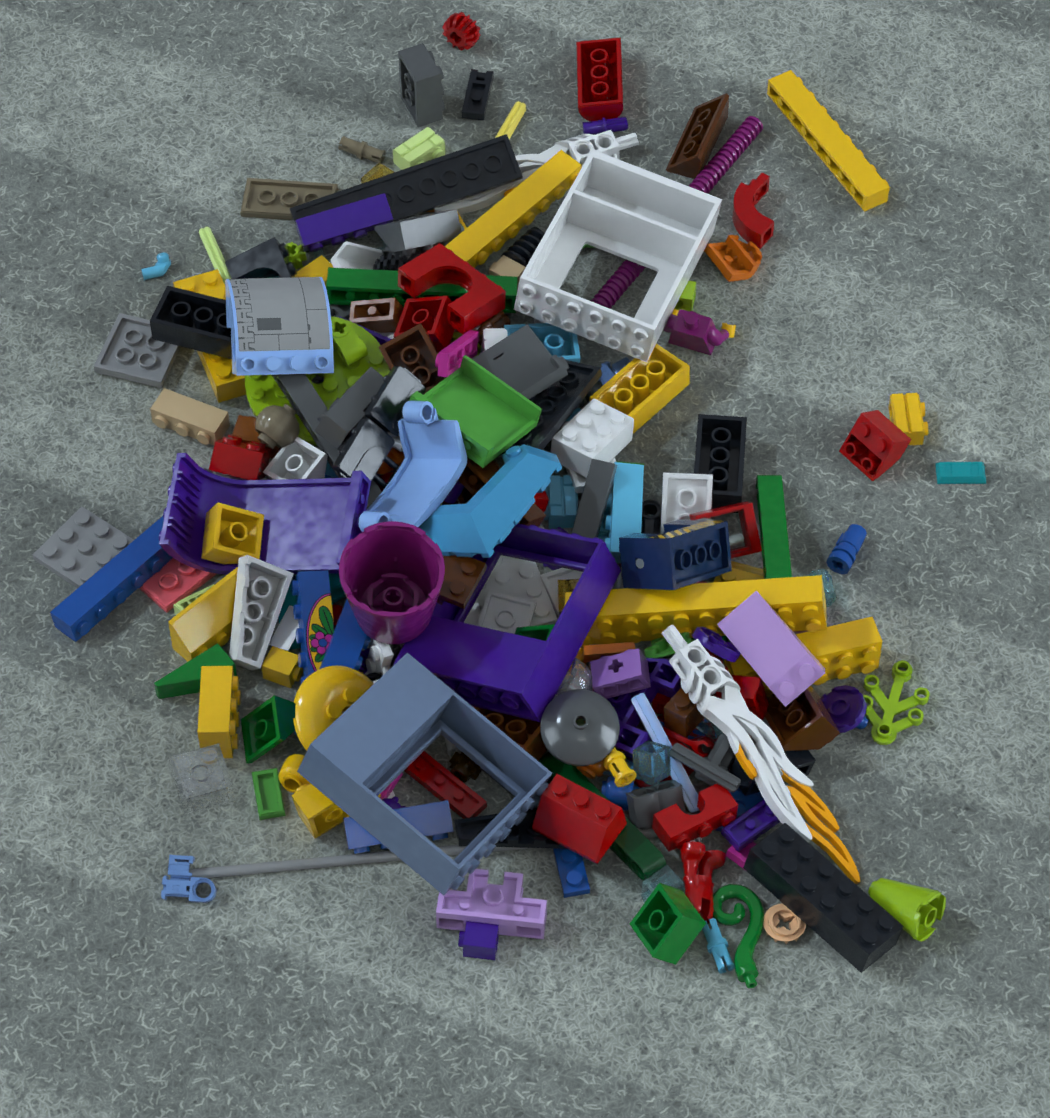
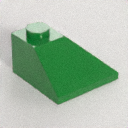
[241,695,296,764]

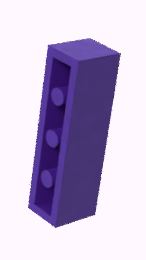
[296,193,393,252]

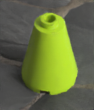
[868,878,946,942]

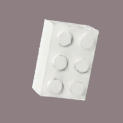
[551,398,634,478]

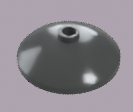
[540,689,620,766]

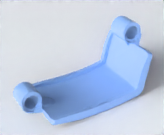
[359,401,468,532]

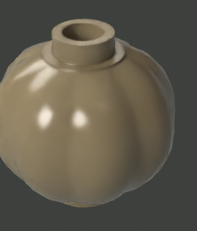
[255,404,300,450]

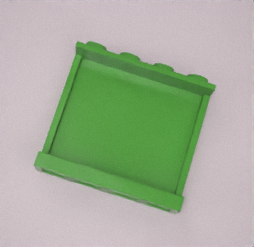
[410,355,542,468]

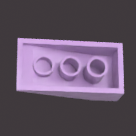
[717,590,825,707]

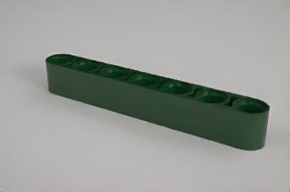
[538,752,666,881]

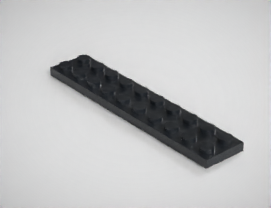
[290,134,523,253]

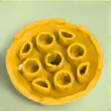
[293,665,374,751]

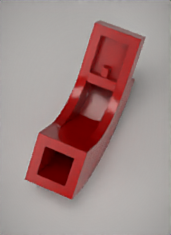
[732,172,774,249]

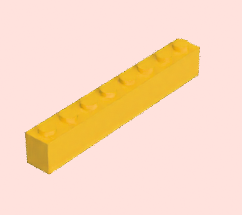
[767,70,890,212]
[445,150,582,268]

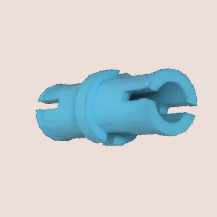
[702,918,735,974]

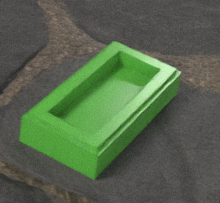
[252,768,286,820]

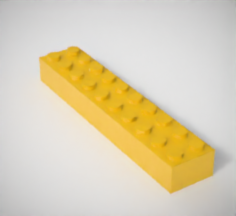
[565,575,827,646]

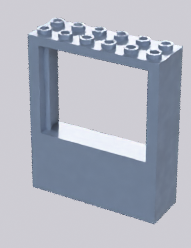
[297,653,552,895]

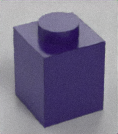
[458,921,499,960]

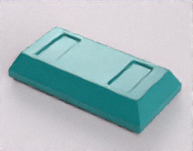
[935,462,986,484]

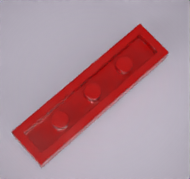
[404,751,487,819]

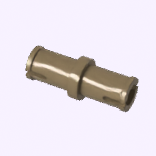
[338,136,386,165]

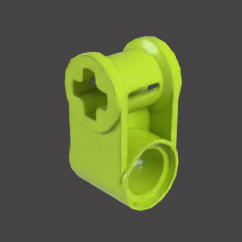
[331,318,368,367]

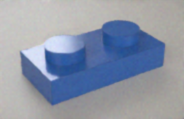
[553,849,590,898]

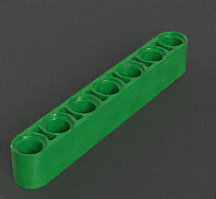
[756,475,792,579]

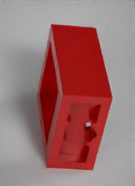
[689,502,762,558]

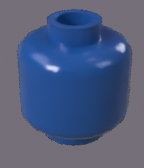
[601,775,639,811]

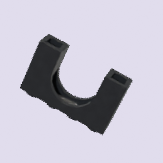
[225,237,298,279]

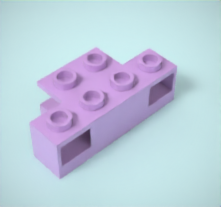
[436,869,547,939]

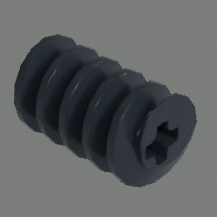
[501,227,545,267]

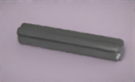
[669,743,741,792]

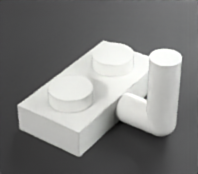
[366,639,394,683]

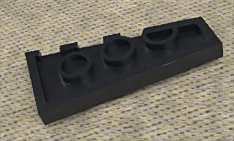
[454,807,568,849]

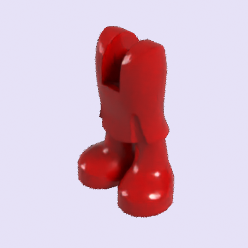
[680,842,726,924]

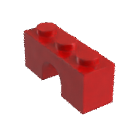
[652,784,738,852]

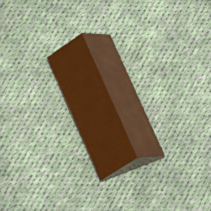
[666,93,729,179]

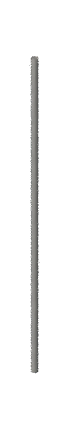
[189,828,658,879]

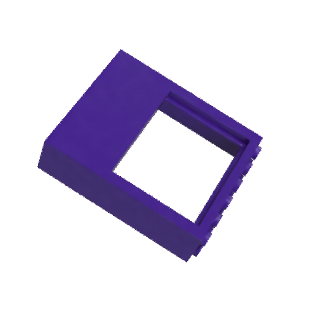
[394,524,621,722]

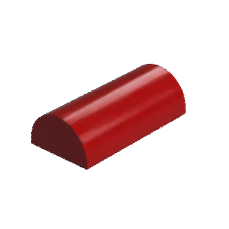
[576,37,623,122]

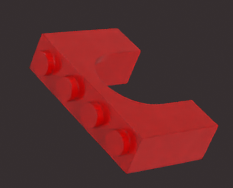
[398,243,506,334]

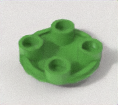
[644,632,693,659]

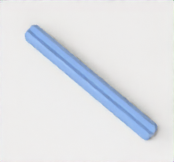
[631,693,699,813]

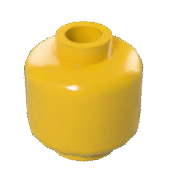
[278,754,310,793]

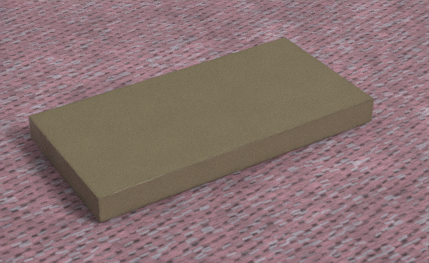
[240,178,338,220]

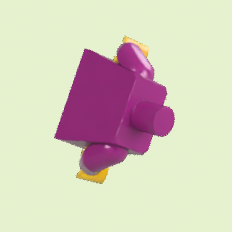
[663,309,736,355]

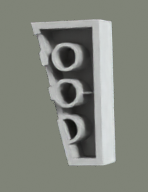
[229,555,294,670]

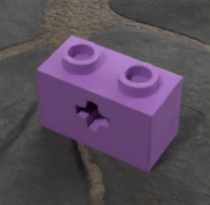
[590,648,651,699]

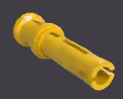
[584,721,637,788]

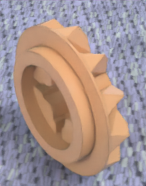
[763,903,806,944]

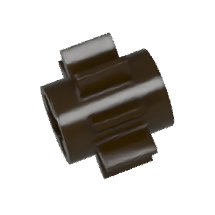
[449,752,482,782]

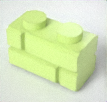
[393,127,445,170]

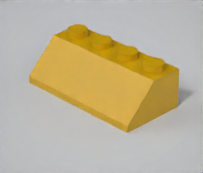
[589,344,690,434]
[168,567,238,662]

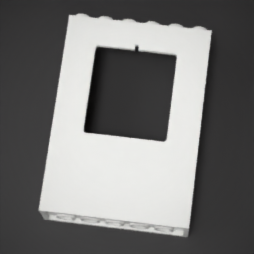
[514,149,722,362]

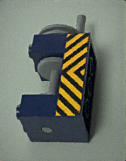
[619,518,744,590]

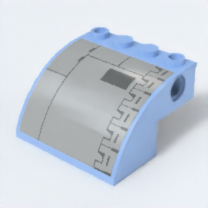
[225,277,334,376]

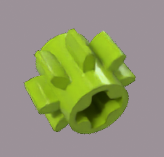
[285,242,307,270]

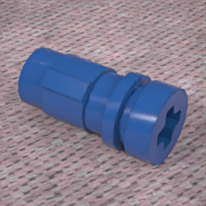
[826,524,867,575]

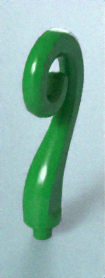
[713,884,764,988]

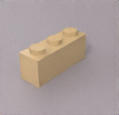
[150,388,230,445]

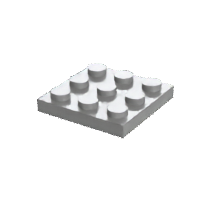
[94,313,181,388]
[32,507,134,588]

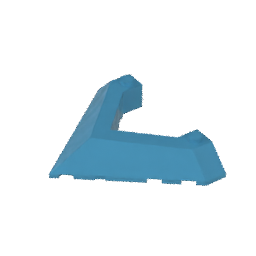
[418,444,562,558]

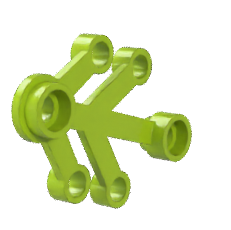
[863,660,930,745]

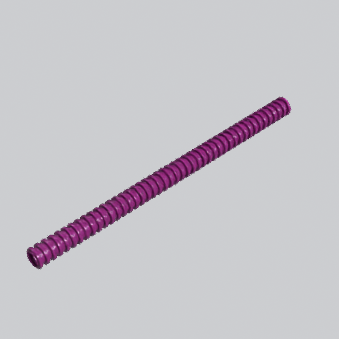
[590,116,763,309]

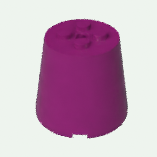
[339,521,445,644]

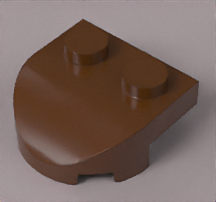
[437,555,487,609]

